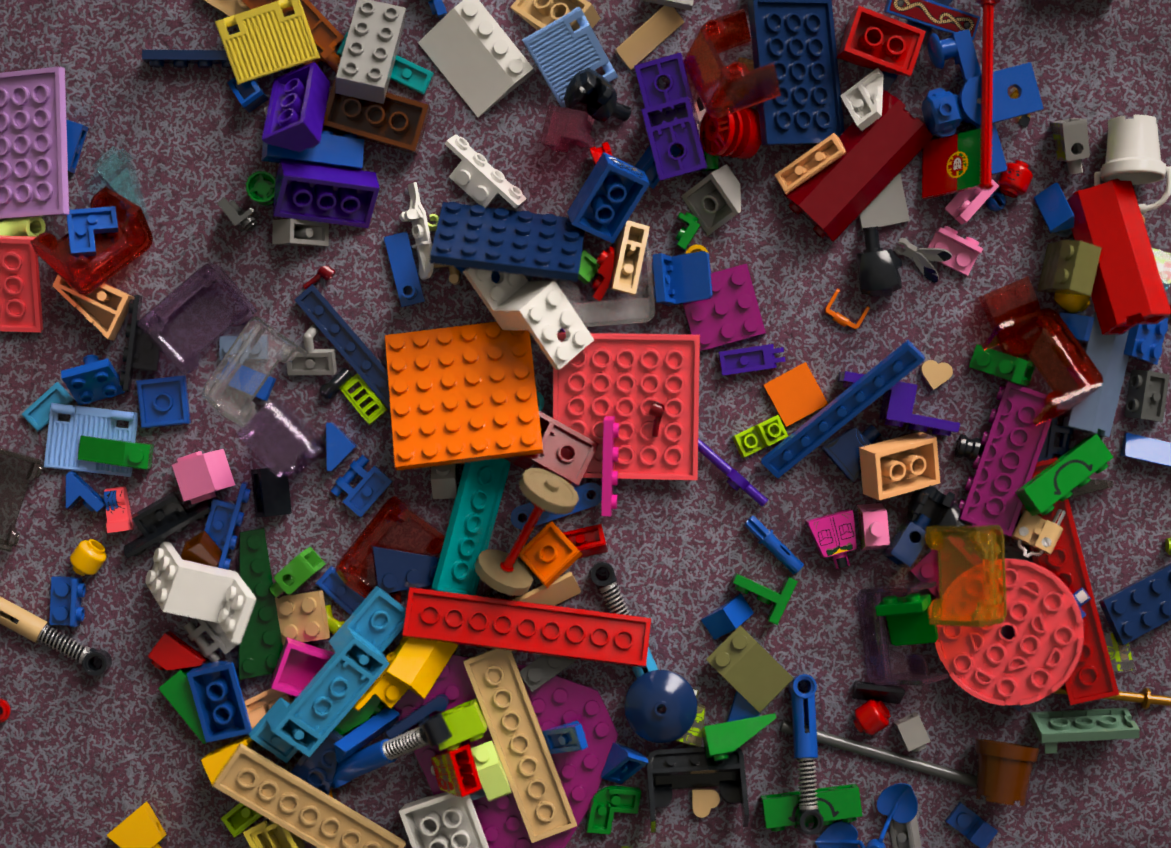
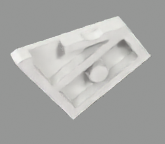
[840,68,884,131]

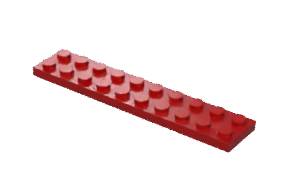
[1020,457,1119,705]
[402,587,651,668]

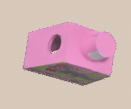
[857,503,890,551]

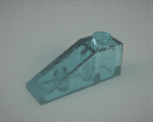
[92,146,149,221]

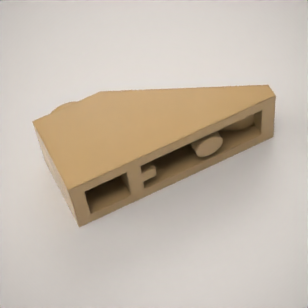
[611,220,650,296]

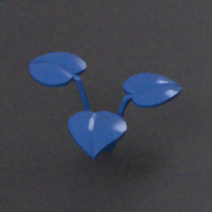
[815,783,918,848]

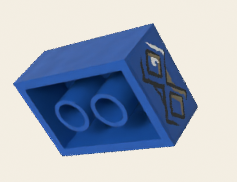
[567,152,650,243]

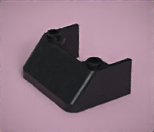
[647,747,749,833]

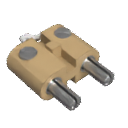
[1011,509,1066,558]

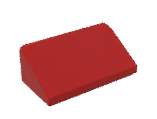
[563,524,608,559]

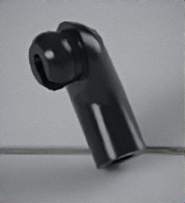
[319,368,352,399]

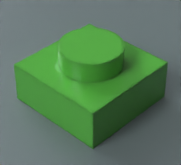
[578,249,598,285]

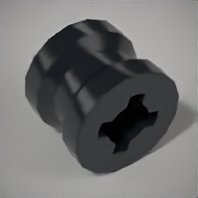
[955,434,981,462]

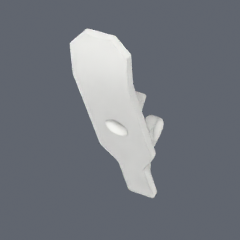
[400,182,434,280]

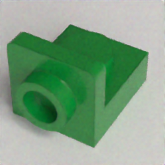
[675,212,700,251]

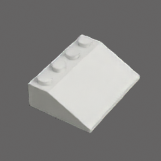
[418,0,534,118]
[399,792,489,848]

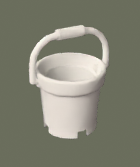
[1094,115,1171,214]

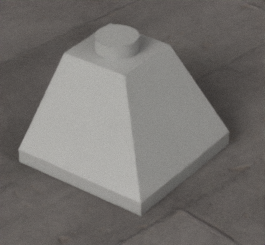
[681,164,741,235]

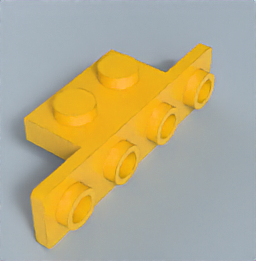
[352,637,408,711]

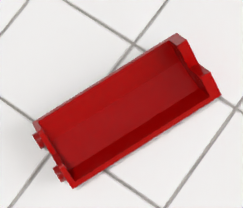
[1067,179,1171,335]

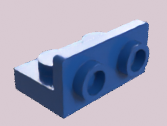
[49,576,86,627]

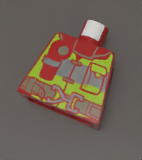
[431,744,482,797]

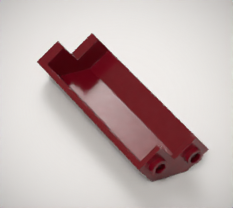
[784,90,933,242]

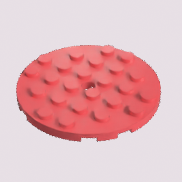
[935,558,1084,706]

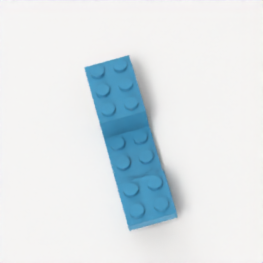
[249,586,406,763]

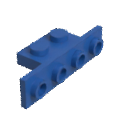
[204,482,251,570]

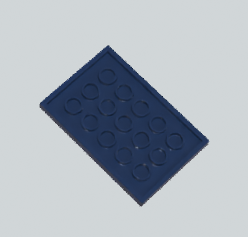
[747,0,844,146]
[430,202,585,282]

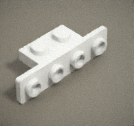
[445,135,526,208]

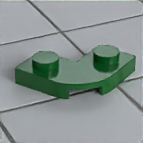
[585,786,641,834]

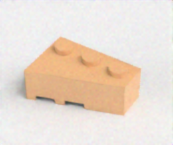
[52,264,134,341]

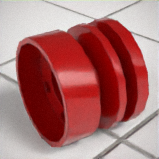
[700,104,761,159]

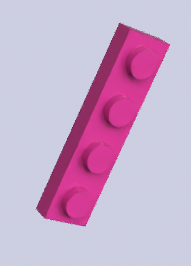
[601,416,619,516]

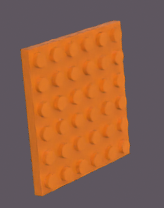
[385,322,543,471]

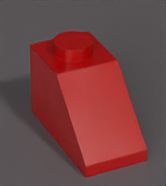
[148,631,208,671]

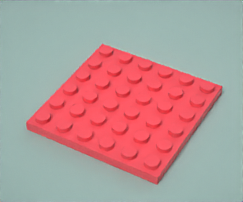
[553,332,700,480]

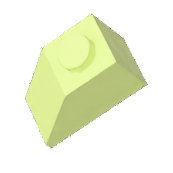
[471,741,512,802]

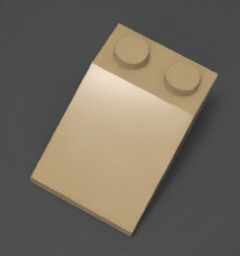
[510,0,601,31]

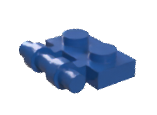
[331,454,393,518]

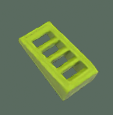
[340,373,389,425]

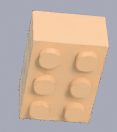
[859,431,940,500]

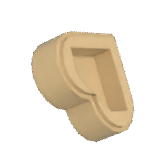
[920,360,953,390]
[692,789,720,818]

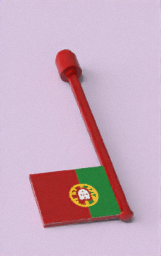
[922,0,1001,199]

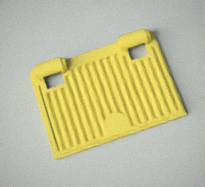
[215,0,320,85]

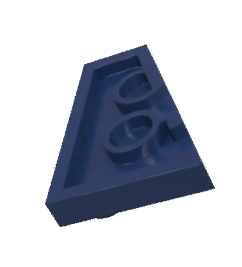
[371,546,440,593]
[291,729,343,795]

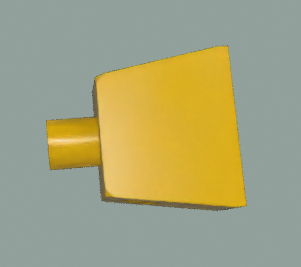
[107,801,167,848]

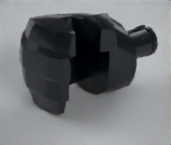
[564,67,631,123]
[855,226,902,297]
[906,485,975,541]

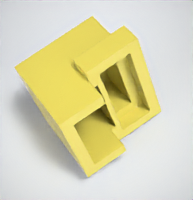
[243,820,305,848]

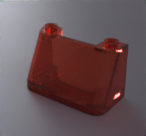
[30,187,153,295]
[336,496,446,603]

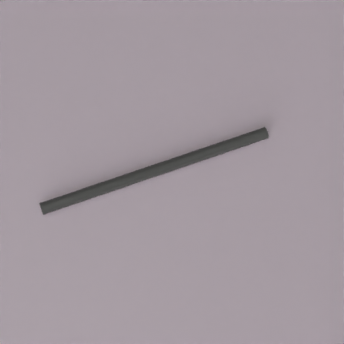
[780,720,977,788]

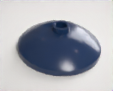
[624,670,697,743]

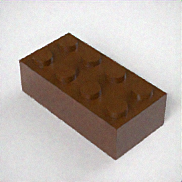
[323,77,431,155]

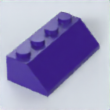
[262,61,330,152]
[273,159,380,228]

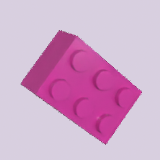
[270,637,335,697]

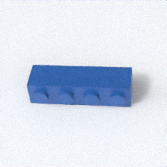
[262,131,364,170]

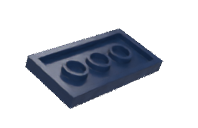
[1099,563,1171,646]

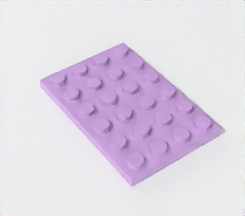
[0,67,69,220]

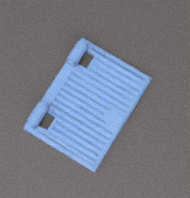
[522,7,618,109]
[44,403,139,477]

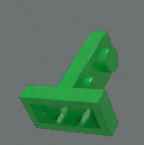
[969,344,1037,386]
[731,573,798,625]

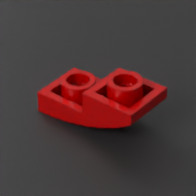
[591,246,614,302]

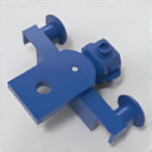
[921,29,1044,175]

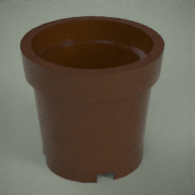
[975,739,1040,806]

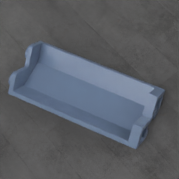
[1062,311,1129,437]

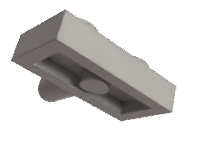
[285,324,337,375]

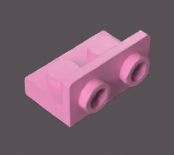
[945,179,999,225]
[927,226,983,276]

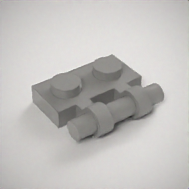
[184,619,239,662]

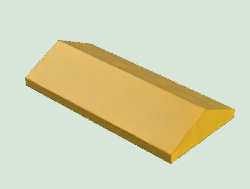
[385,638,459,699]

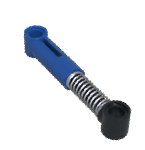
[788,674,824,835]
[332,713,453,789]

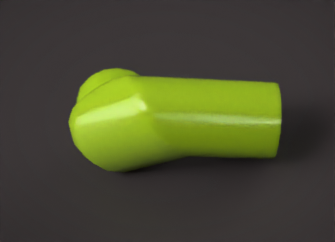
[325,604,345,635]

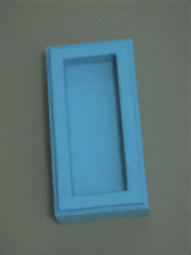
[22,382,75,432]

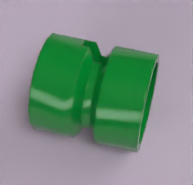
[246,171,276,206]

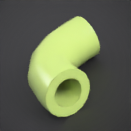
[0,217,46,239]

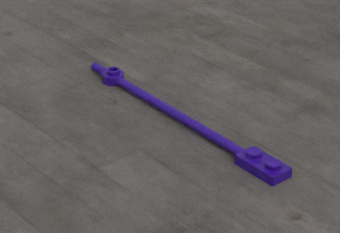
[560,328,768,507]

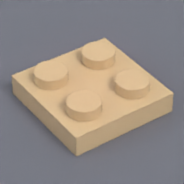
[275,590,330,645]

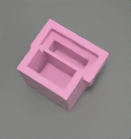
[172,449,235,504]

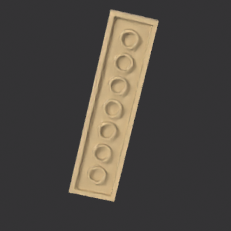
[463,649,577,843]
[213,743,406,848]

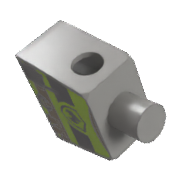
[1051,118,1090,175]

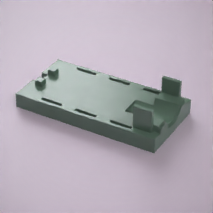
[1031,708,1140,754]

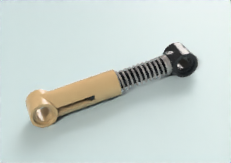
[0,596,112,676]

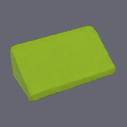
[221,803,262,838]

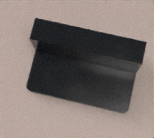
[251,466,292,517]

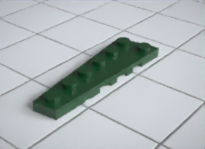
[238,528,283,680]

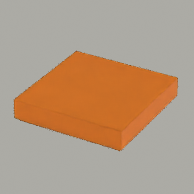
[763,362,828,427]
[519,521,582,588]

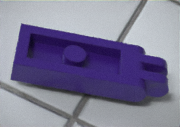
[718,344,786,376]

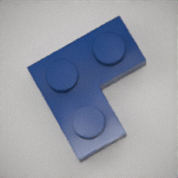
[66,206,118,258]

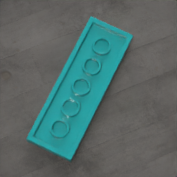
[432,458,511,596]

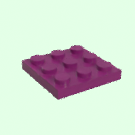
[683,264,766,351]

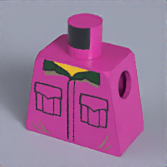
[806,509,857,569]

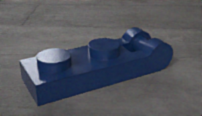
[386,694,449,739]

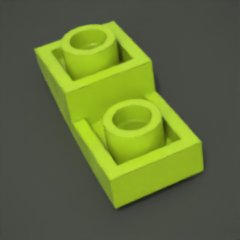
[732,415,788,458]

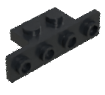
[120,295,164,392]
[124,492,211,559]

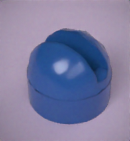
[986,192,1006,212]

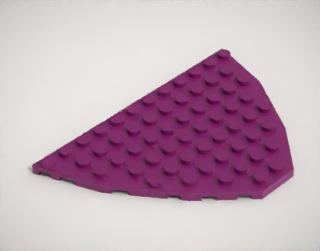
[393,654,618,848]

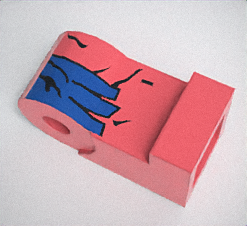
[104,486,134,533]

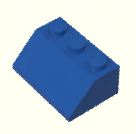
[187,661,252,743]

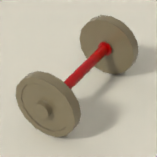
[474,468,579,596]

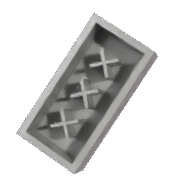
[336,0,406,104]

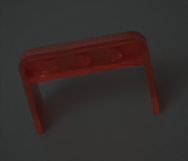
[684,9,781,118]
[981,308,1103,425]

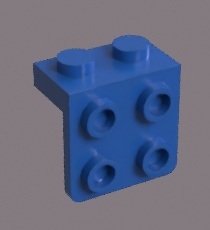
[651,251,712,306]

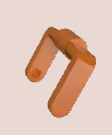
[825,288,870,329]

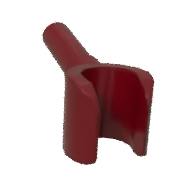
[303,265,336,289]
[648,401,665,437]

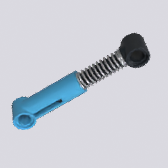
[590,561,664,708]

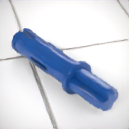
[745,516,804,575]

